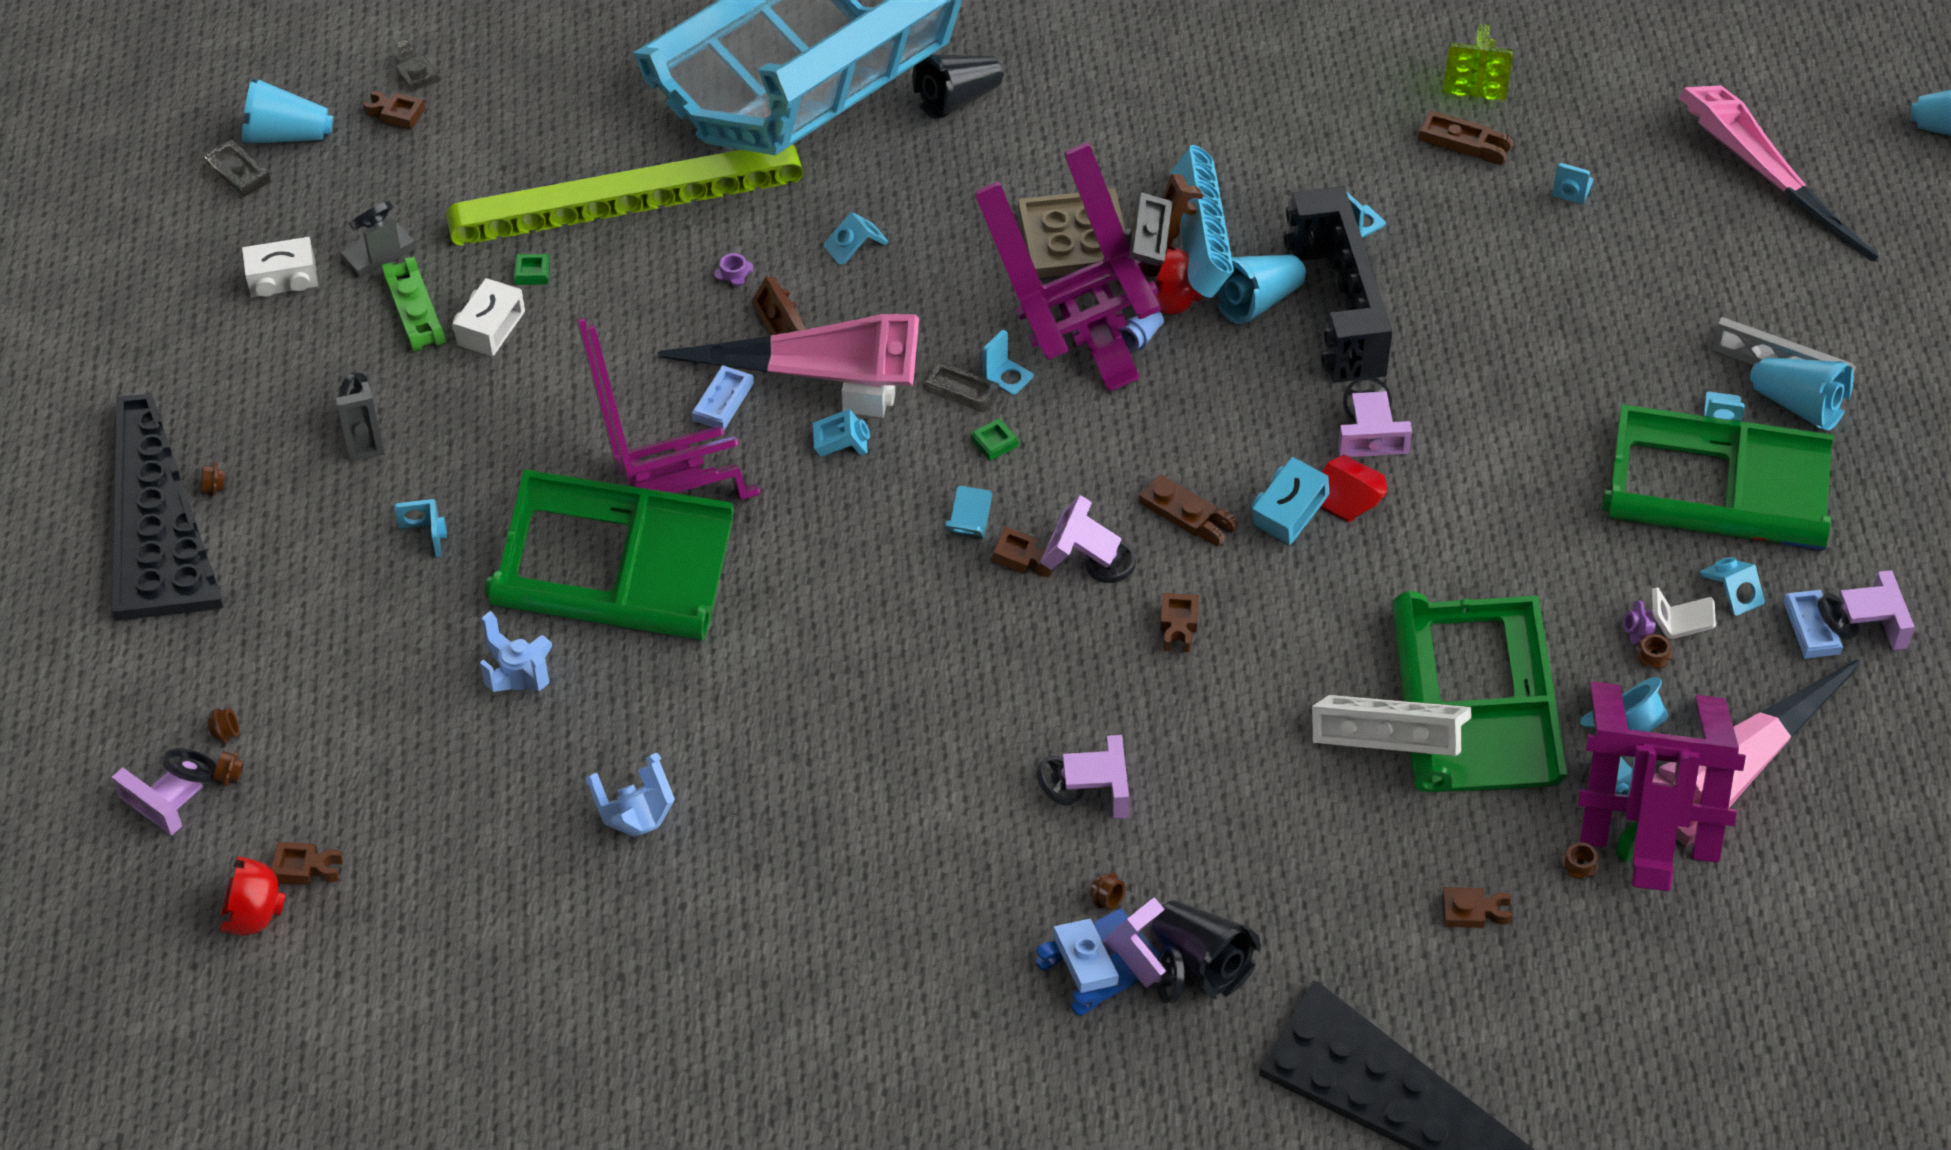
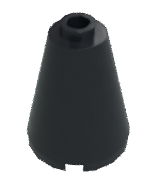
[912,54,1004,119]
[1152,900,1261,999]

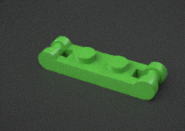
[381,256,446,353]

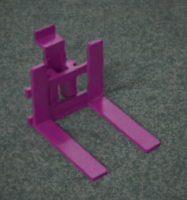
[974,143,1161,391]
[576,317,760,500]
[1578,682,1746,892]

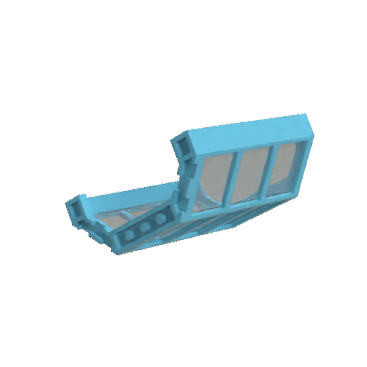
[633,0,962,155]

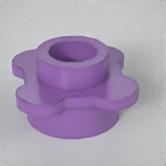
[714,253,753,286]
[1623,601,1656,645]

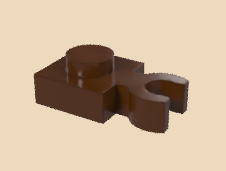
[363,91,425,130]
[991,526,1053,577]
[1160,593,1199,652]
[271,841,343,885]
[1442,887,1513,928]

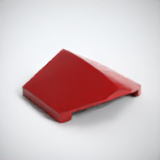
[1320,455,1387,522]

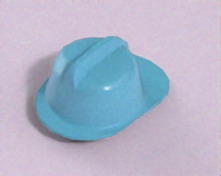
[1580,677,1668,732]

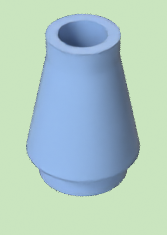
[1119,312,1164,351]

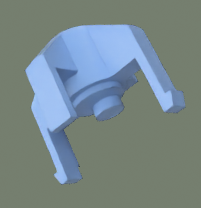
[480,611,552,692]
[586,753,675,837]

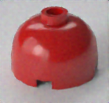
[1154,245,1202,315]
[219,856,285,936]

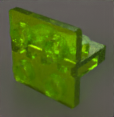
[1442,23,1514,100]

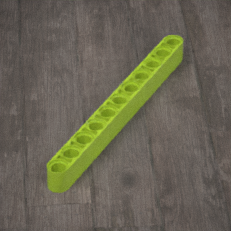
[446,144,803,246]

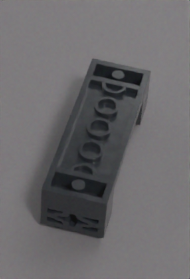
[1284,186,1392,383]

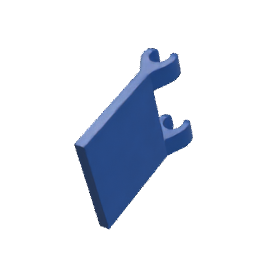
[1035,908,1159,1016]

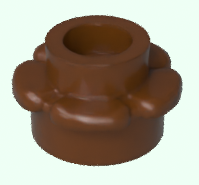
[201,462,225,496]
[1636,634,1673,668]
[208,708,240,744]
[213,751,244,787]
[1561,842,1599,879]
[1090,872,1125,910]

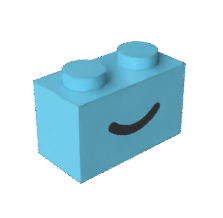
[1251,457,1330,545]

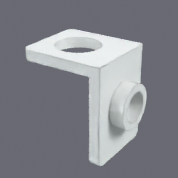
[1652,587,1716,639]

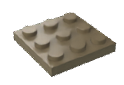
[1018,189,1125,278]

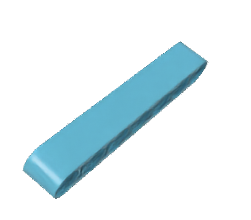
[1171,145,1234,298]

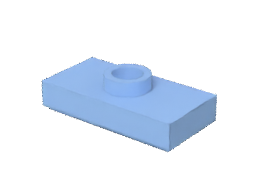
[692,365,754,430]
[1783,590,1843,659]
[1053,918,1119,993]

